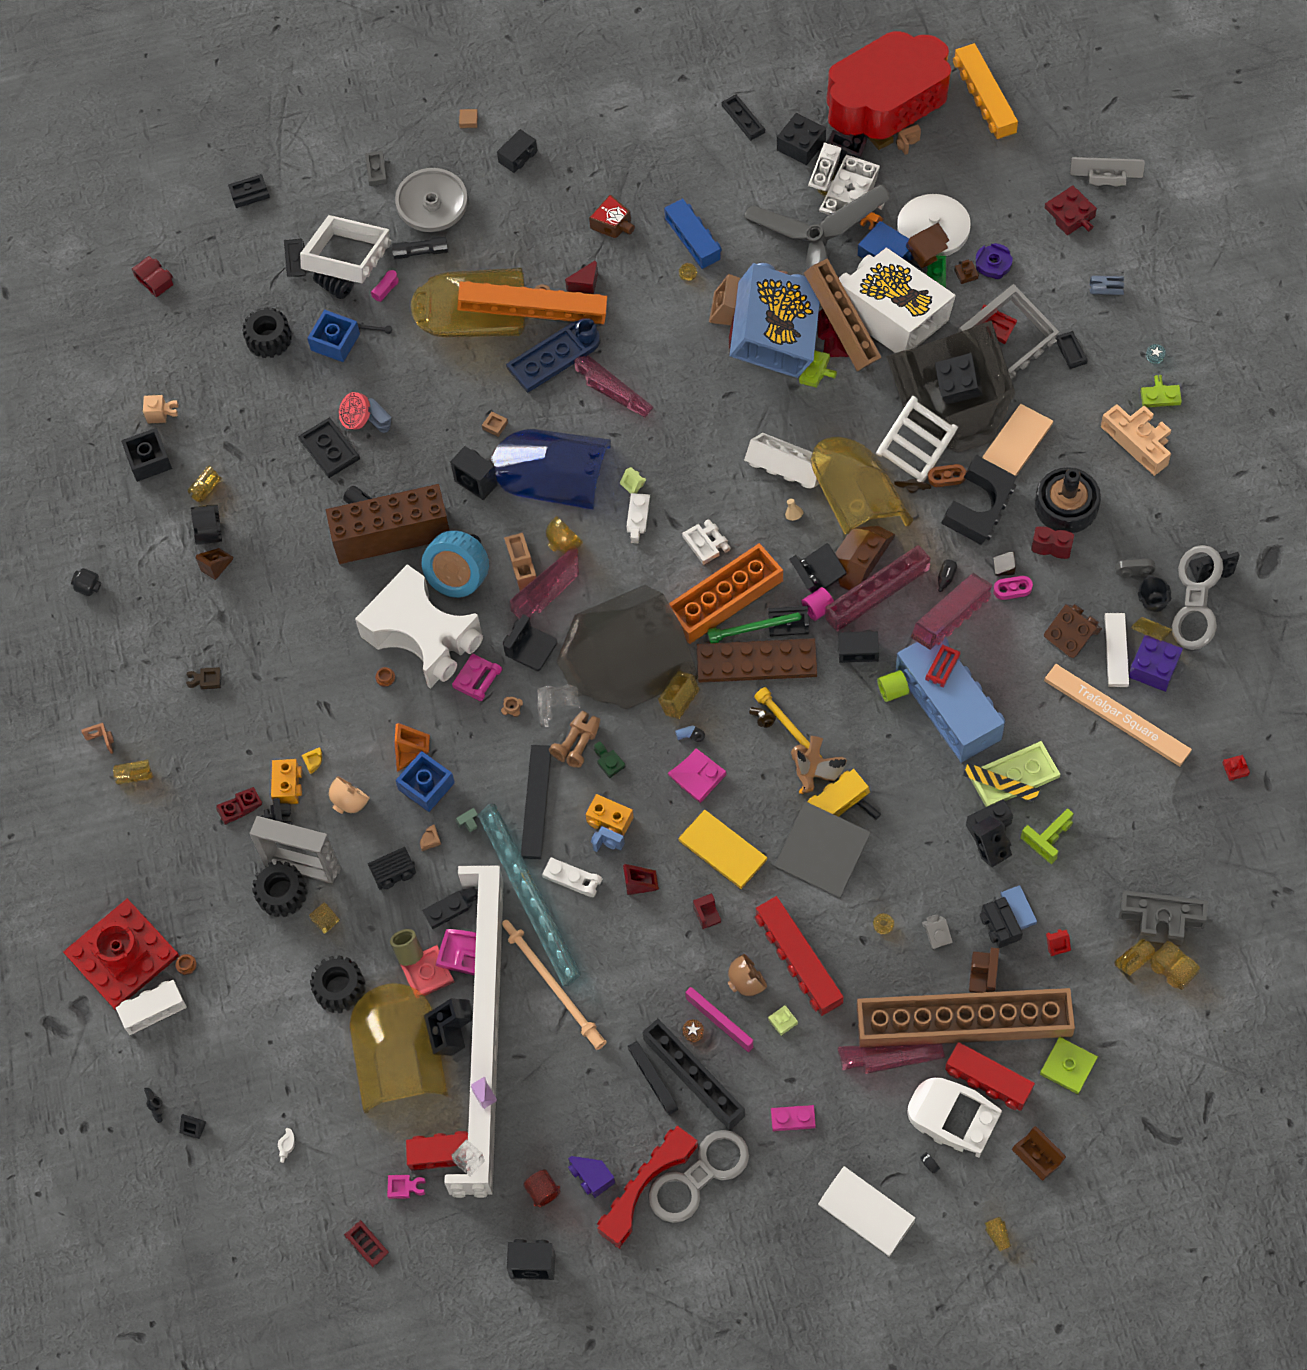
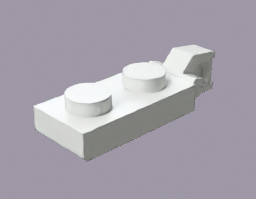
[626,493,650,544]

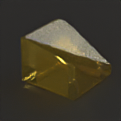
[309,902,340,934]

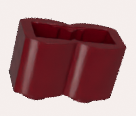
[132,256,173,298]
[1031,526,1074,559]

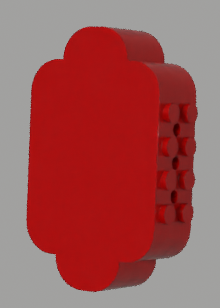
[826,31,951,139]

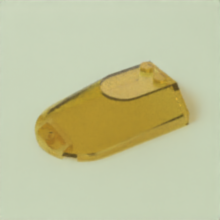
[411,268,525,337]
[811,437,914,534]
[350,983,448,1113]

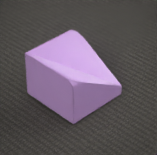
[471,1077,497,1109]

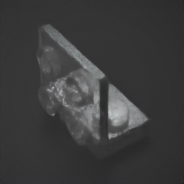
[537,685,580,727]

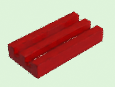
[925,644,961,688]

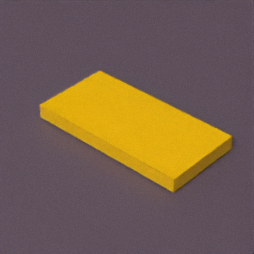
[678,810,767,889]

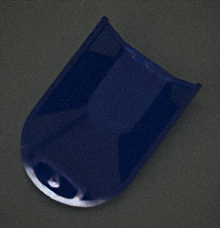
[492,429,611,509]

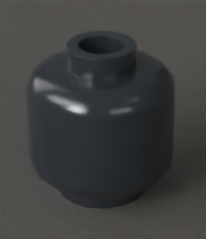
[71,568,101,596]

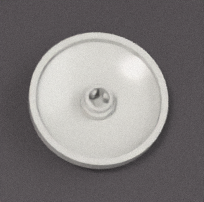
[897,194,971,256]

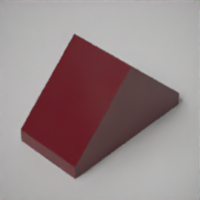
[565,261,598,294]
[623,864,659,895]

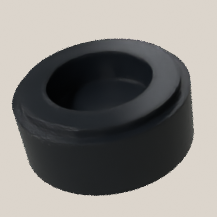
[920,1152,940,1174]

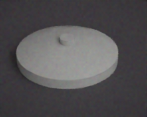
[395,168,468,232]

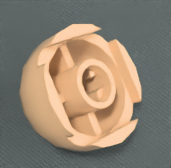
[329,776,369,814]

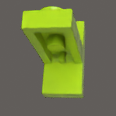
[1021,808,1074,865]

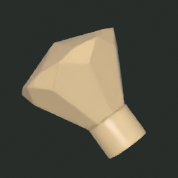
[785,499,804,521]

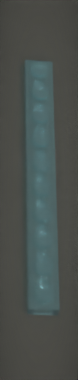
[478,804,581,986]

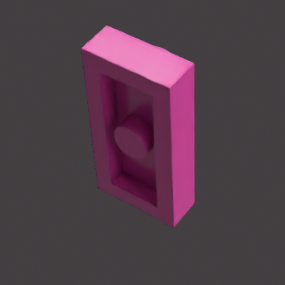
[771,1105,815,1131]

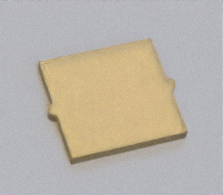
[1131,617,1172,641]

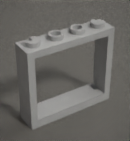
[956,284,1059,383]
[250,816,341,884]

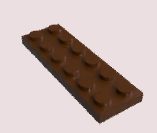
[697,638,817,683]

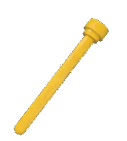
[754,687,822,758]

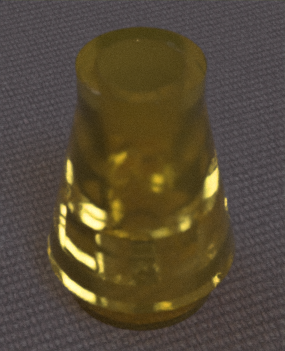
[984,1217,1011,1252]

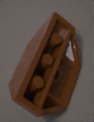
[835,526,895,595]

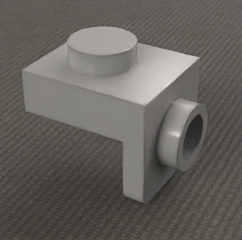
[922,915,953,949]

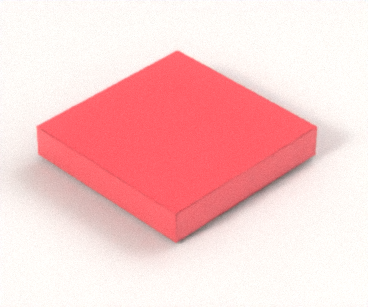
[400,945,454,1000]

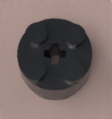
[191,504,222,545]

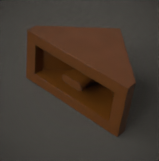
[195,548,234,580]

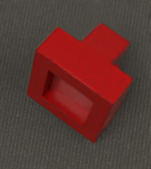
[1223,755,1250,781]
[1046,929,1071,956]

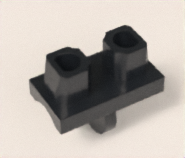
[260,798,293,825]

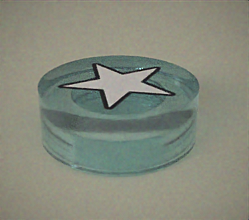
[1146,344,1166,363]

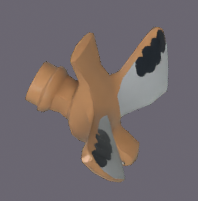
[791,736,847,794]

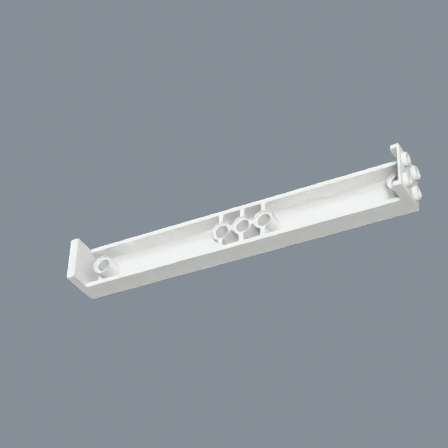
[445,866,504,1198]

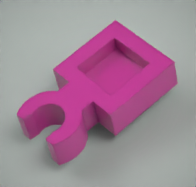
[387,1175,426,1199]

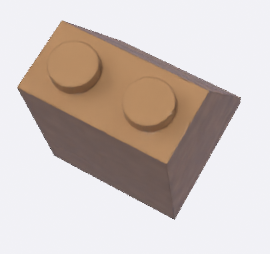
[709,274,741,325]

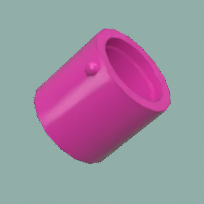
[801,587,835,621]

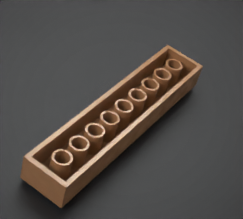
[857,988,1075,1048]

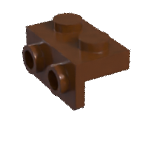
[1011,1126,1066,1181]

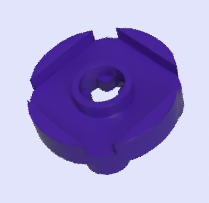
[975,243,1013,279]

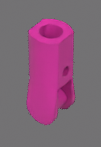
[371,270,399,302]

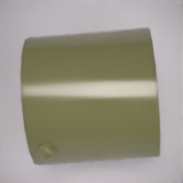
[390,929,423,966]

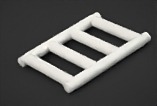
[876,396,958,482]

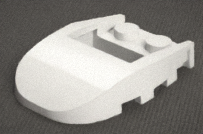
[907,1078,1002,1157]

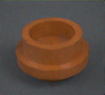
[375,667,395,687]
[176,954,197,975]

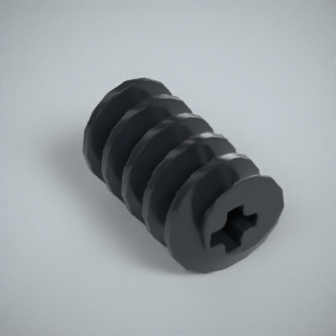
[313,272,354,299]

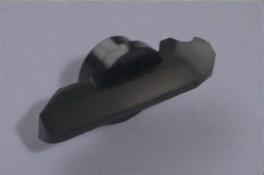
[144,1088,163,1123]

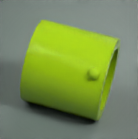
[877,670,909,702]

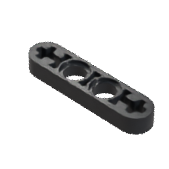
[627,1041,678,1115]

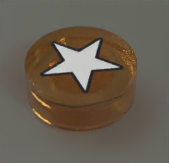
[683,1019,704,1042]

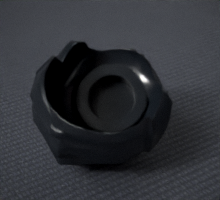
[1138,575,1172,612]

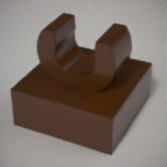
[954,259,979,284]

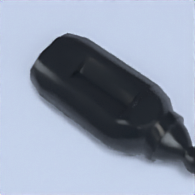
[938,559,957,592]

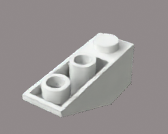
[808,143,841,191]

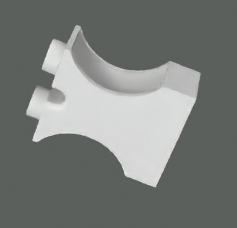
[355,564,483,689]

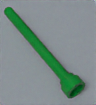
[708,613,802,643]

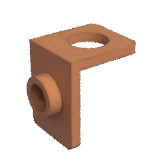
[81,723,114,754]

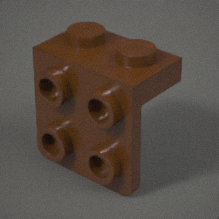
[1044,604,1103,658]

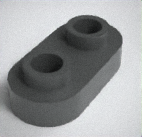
[1115,559,1155,578]

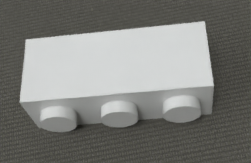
[116,980,187,1035]

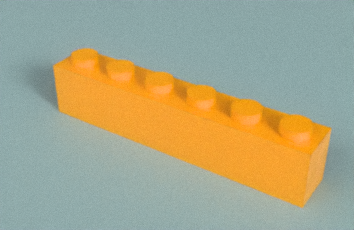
[953,43,1018,139]

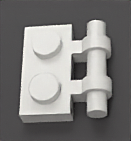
[682,519,731,565]

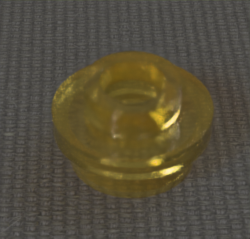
[679,263,697,281]
[873,913,894,934]

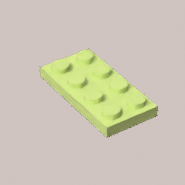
[971,741,1060,807]

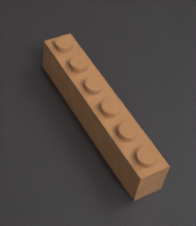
[804,258,882,371]

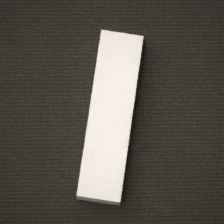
[1104,613,1129,687]

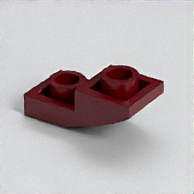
[216,787,262,825]

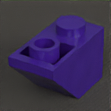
[568,1156,615,1198]

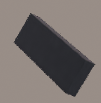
[721,94,765,141]

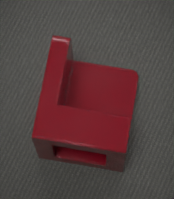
[693,893,721,929]

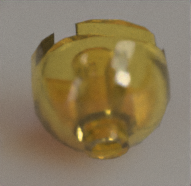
[546,516,583,554]

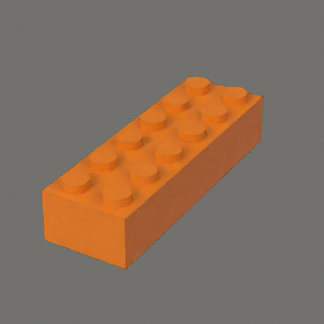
[665,543,783,644]

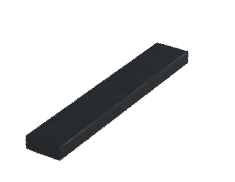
[521,745,551,859]

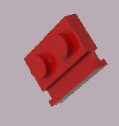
[975,305,1017,344]

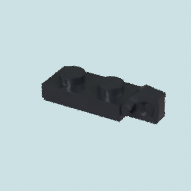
[422,887,478,929]

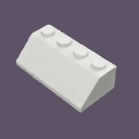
[744,433,831,489]

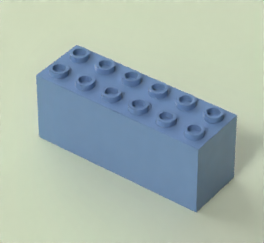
[896,630,1005,763]

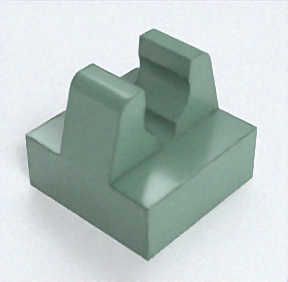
[455,808,478,832]

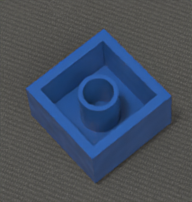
[307,310,360,362]
[395,751,455,812]

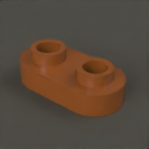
[928,464,966,487]

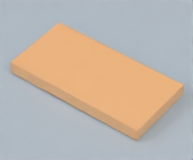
[982,404,1053,476]

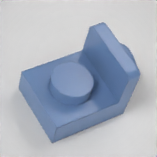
[591,826,625,852]

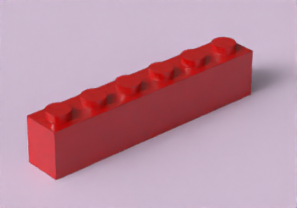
[754,896,843,1016]

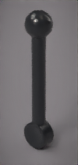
[358,323,392,334]

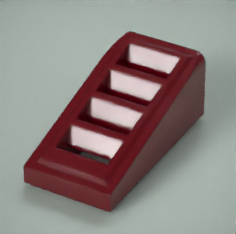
[344,1220,389,1268]

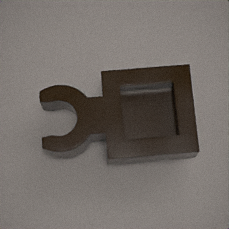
[186,667,221,690]

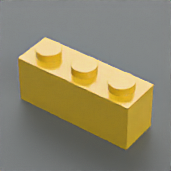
[807,769,870,817]

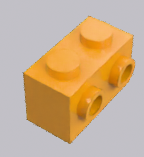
[271,759,302,804]
[585,794,634,836]

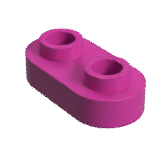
[993,576,1033,600]

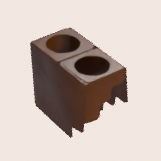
[906,223,949,269]

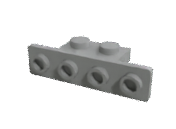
[1070,157,1145,187]

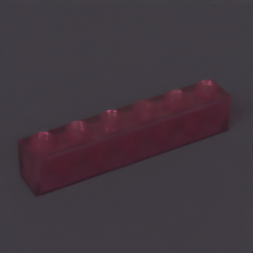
[825,544,931,632]
[910,573,992,650]

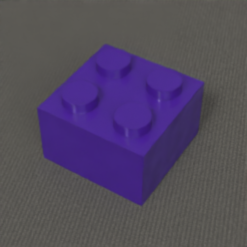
[1129,634,1183,692]

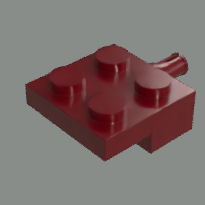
[1044,185,1097,235]

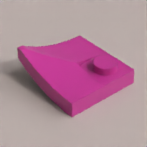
[668,749,727,803]
[436,929,476,976]

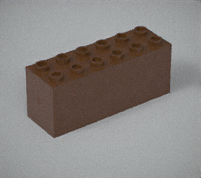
[325,484,450,564]

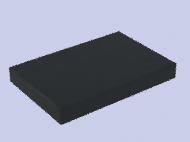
[298,417,360,478]

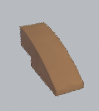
[504,533,538,591]

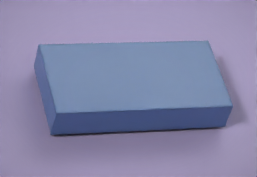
[1000,885,1037,930]

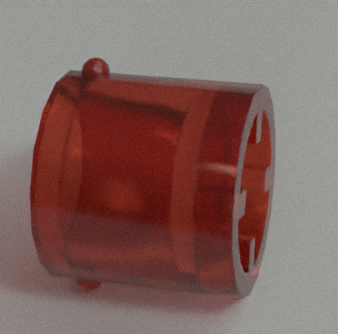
[523,1169,561,1207]

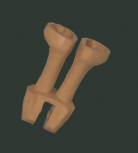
[549,711,600,768]

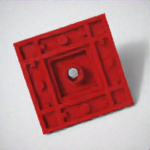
[63,898,179,1011]

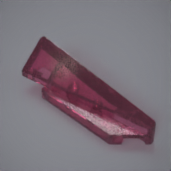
[574,356,653,418]
[509,546,579,618]
[837,1044,945,1074]

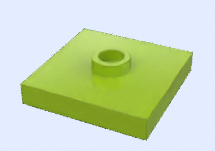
[1040,1037,1098,1094]

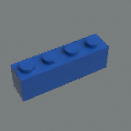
[664,199,722,269]

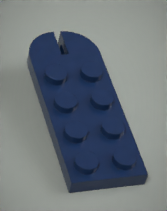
[506,318,600,393]

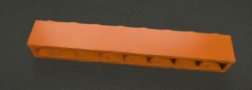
[457,281,607,325]

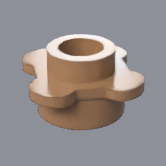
[501,697,523,717]

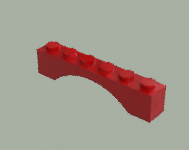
[597,1126,698,1249]

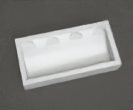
[818,1166,915,1257]

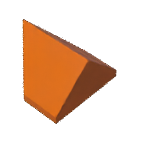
[394,723,430,772]

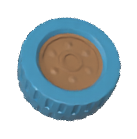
[422,531,489,598]

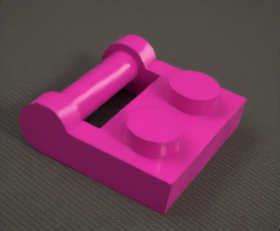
[452,653,503,701]

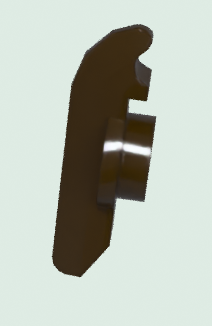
[894,479,931,493]

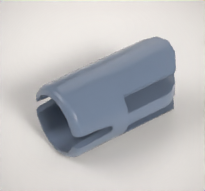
[1090,276,1124,295]
[368,398,391,433]

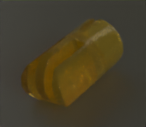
[188,465,222,502]
[113,760,153,785]
[1115,939,1156,976]

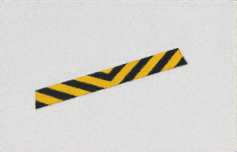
[963,763,1040,802]

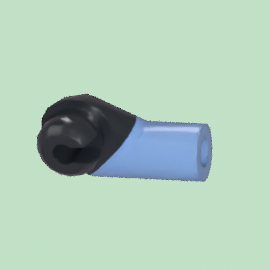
[675,725,705,742]

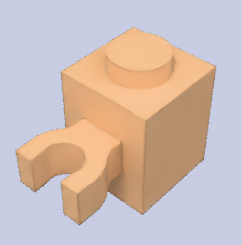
[143,395,179,424]

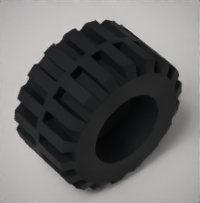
[242,307,292,358]
[252,861,308,917]
[310,955,366,1013]

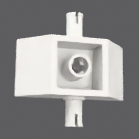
[819,155,885,215]

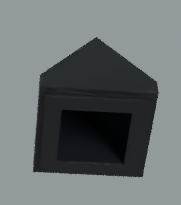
[179,1114,206,1139]

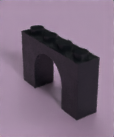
[941,455,1017,545]

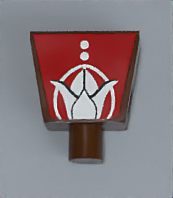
[589,195,635,238]

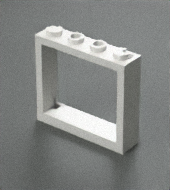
[300,215,391,283]

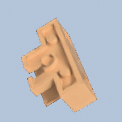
[1101,404,1171,476]

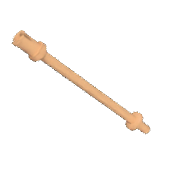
[502,920,607,1050]

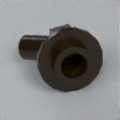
[749,707,776,728]

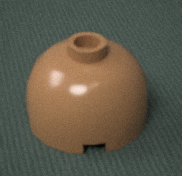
[728,954,767,996]

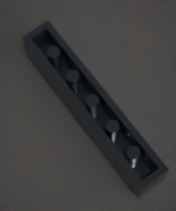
[642,1019,745,1131]

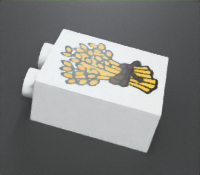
[839,248,956,358]

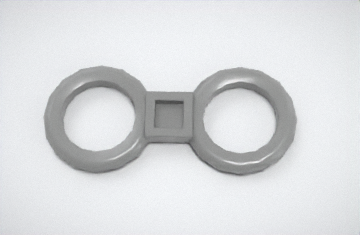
[1172,545,1223,650]
[649,1130,749,1223]

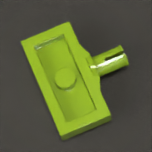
[799,350,837,388]
[1140,375,1182,408]

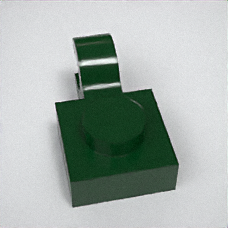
[593,741,625,779]

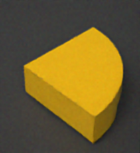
[302,747,322,774]

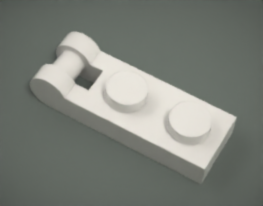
[542,857,603,897]

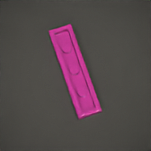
[685,987,753,1053]

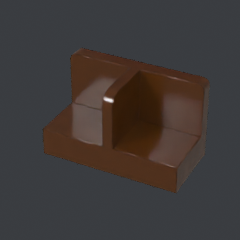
[969,947,999,993]

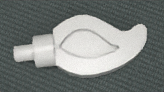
[278,1128,295,1163]

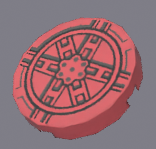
[339,392,370,430]

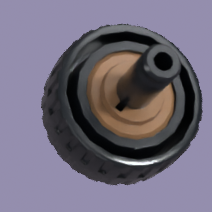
[1035,467,1101,533]

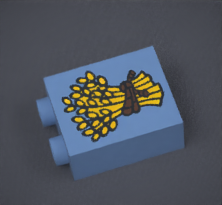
[729,263,819,378]

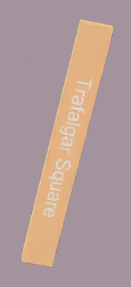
[1044,664,1192,767]

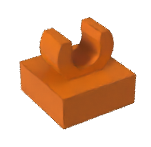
[860,212,884,230]

